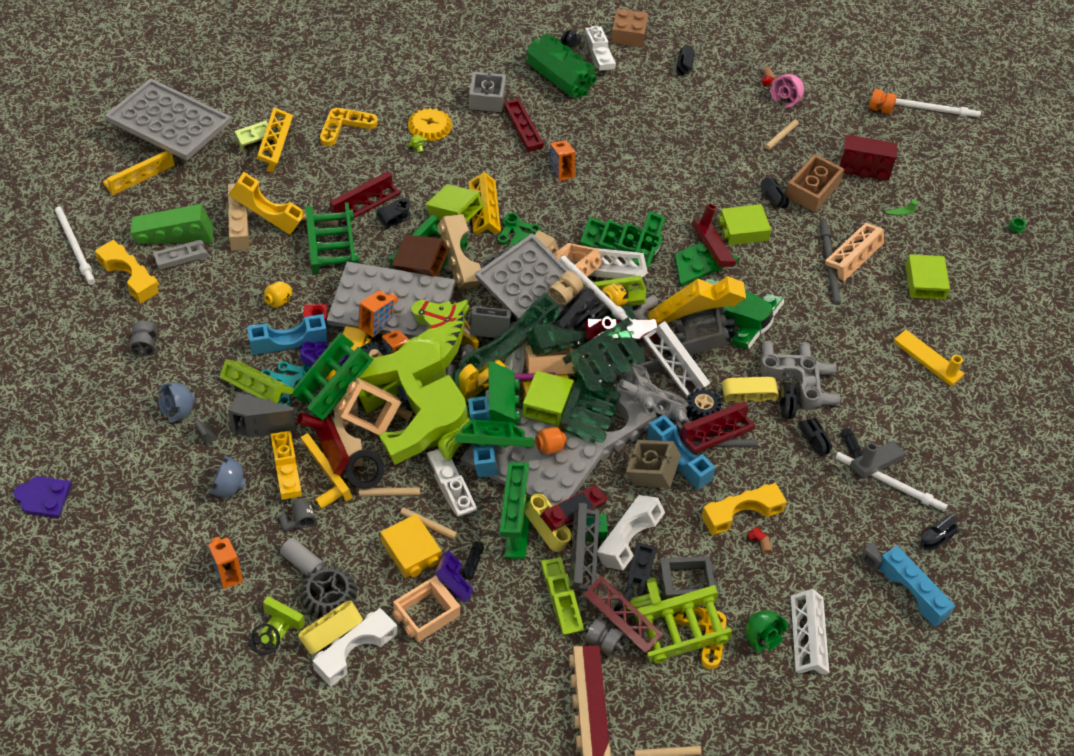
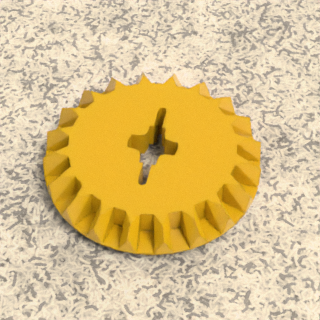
[408,107,452,141]

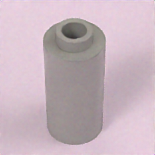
[280,538,325,576]

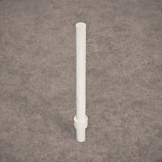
[895,98,981,118]
[55,207,95,285]
[559,255,634,327]
[835,452,948,512]

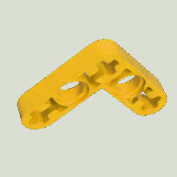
[320,108,378,146]
[459,360,507,402]
[673,607,726,669]

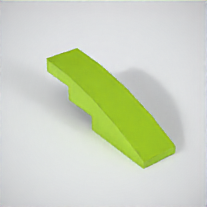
[541,557,584,636]

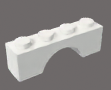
[597,495,665,571]
[313,608,397,687]

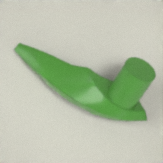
[885,199,918,215]

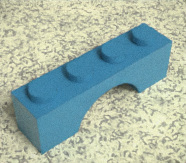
[247,314,328,355]
[468,396,498,478]
[647,415,716,490]
[879,545,955,627]

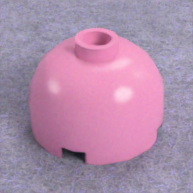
[770,74,804,108]

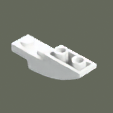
[586,26,616,71]
[427,449,477,517]

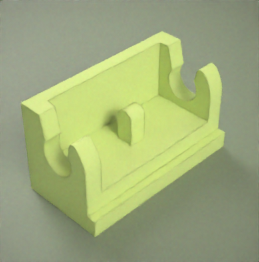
[235,120,273,151]

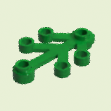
[497,213,541,249]

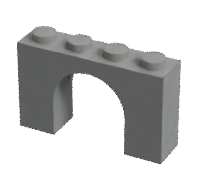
[565,391,657,461]

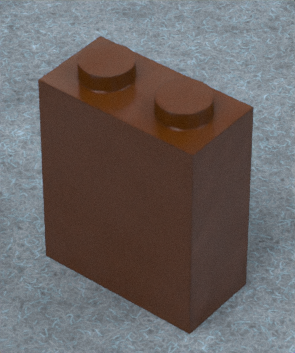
[392,234,449,277]

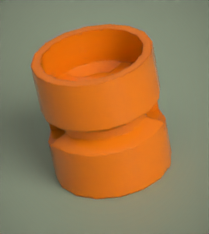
[868,89,897,115]

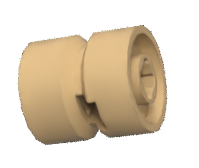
[548,270,584,306]

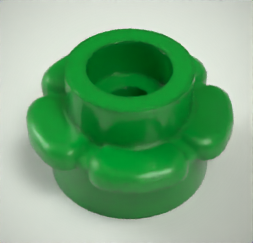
[1009,217,1026,233]

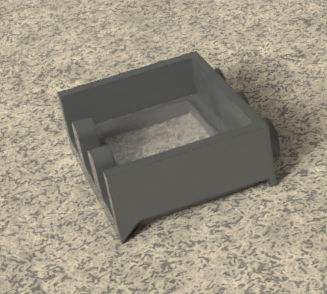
[676,307,729,355]

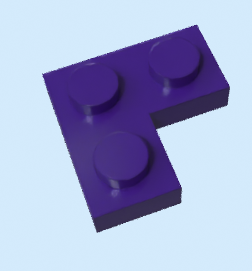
[435,550,473,602]

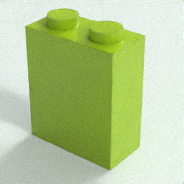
[425,184,483,223]
[717,204,771,245]
[905,254,950,300]
[522,370,574,426]

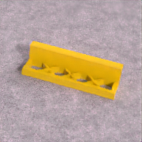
[256,107,293,173]
[103,151,175,195]
[468,172,501,235]

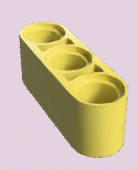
[721,377,779,403]
[524,494,572,552]
[298,600,363,654]

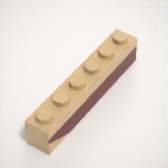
[569,645,611,756]

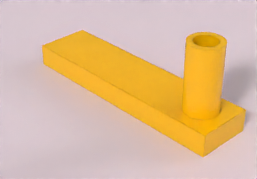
[893,330,964,387]
[301,433,353,509]

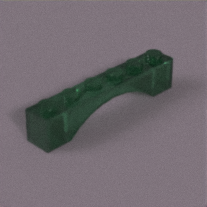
[459,292,559,374]
[526,305,637,356]

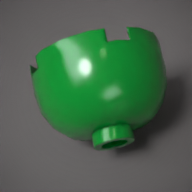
[745,610,788,654]

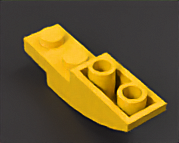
[271,431,302,500]

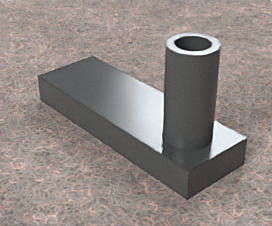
[850,441,906,478]

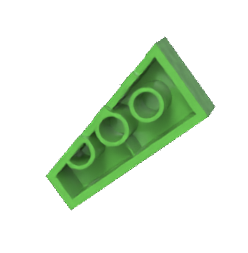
[130,204,214,244]

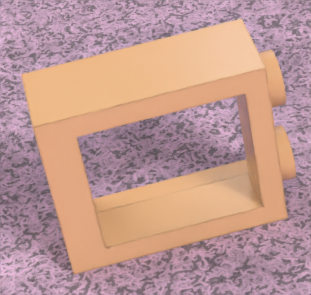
[555,243,603,277]
[525,343,578,375]
[338,377,401,435]
[393,576,460,642]

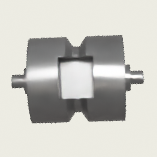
[129,321,158,356]
[584,618,625,658]

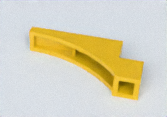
[648,276,746,326]

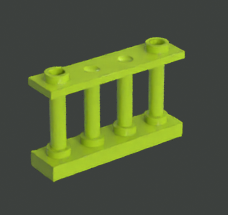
[634,585,732,664]

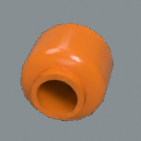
[535,427,566,455]

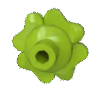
[408,135,427,153]

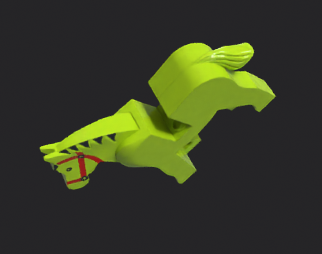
[358,300,471,465]

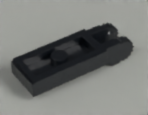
[551,288,595,330]
[625,542,657,596]

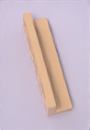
[825,223,884,281]

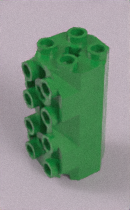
[526,32,597,99]

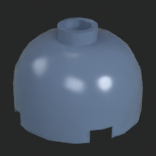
[158,382,195,423]
[209,456,246,498]

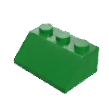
[488,361,521,425]

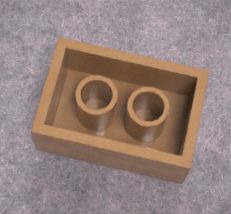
[786,154,844,213]

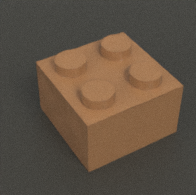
[611,9,648,48]

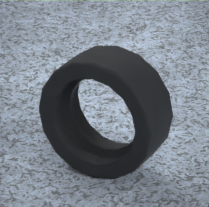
[346,449,384,489]

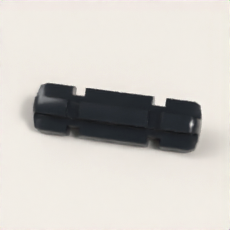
[841,428,863,459]
[462,541,484,580]

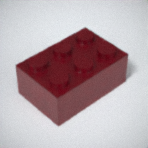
[839,134,898,181]

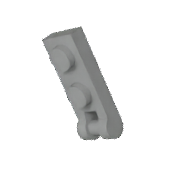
[153,240,209,270]

